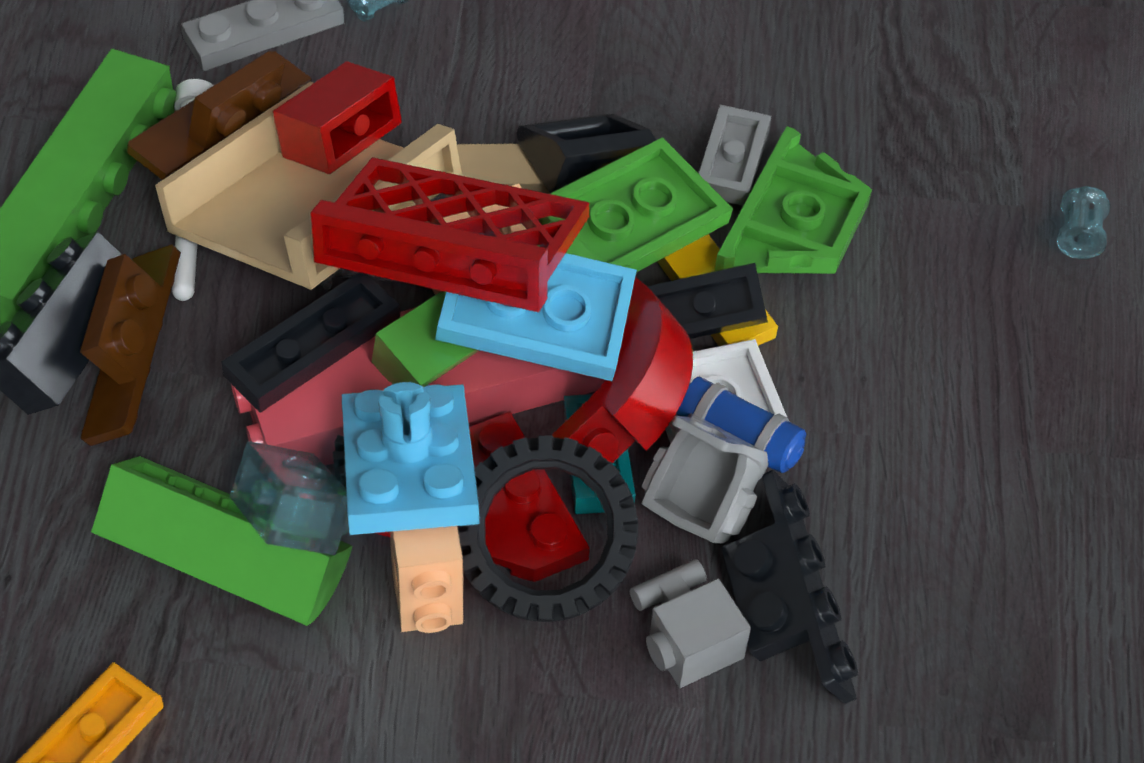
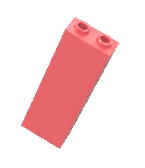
[231,308,605,480]

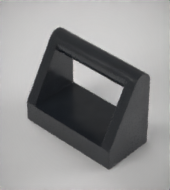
[517,114,656,193]

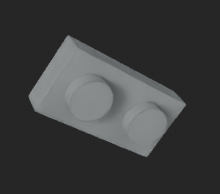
[699,105,771,206]

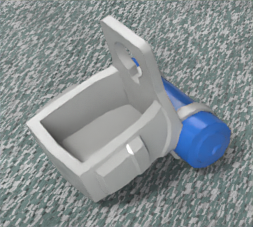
[642,376,807,544]

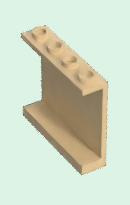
[155,82,462,290]

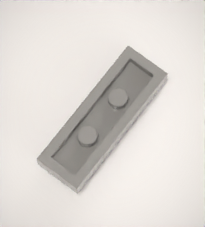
[181,0,344,71]

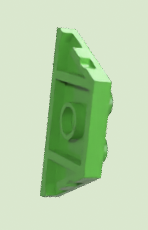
[714,126,872,274]

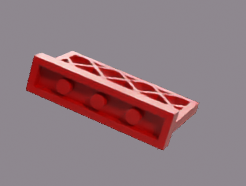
[311,157,589,312]

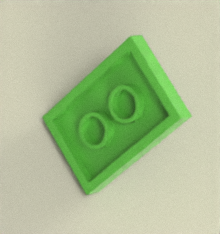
[539,137,733,272]

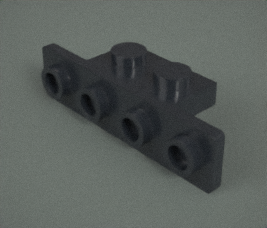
[721,470,858,704]

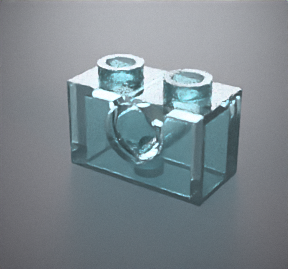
[230,441,349,555]

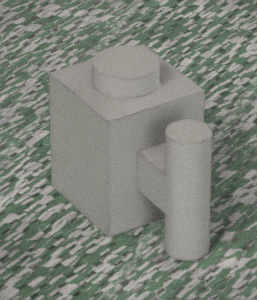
[630,559,751,688]

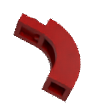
[552,277,693,463]

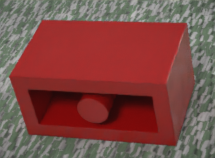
[273,61,402,174]

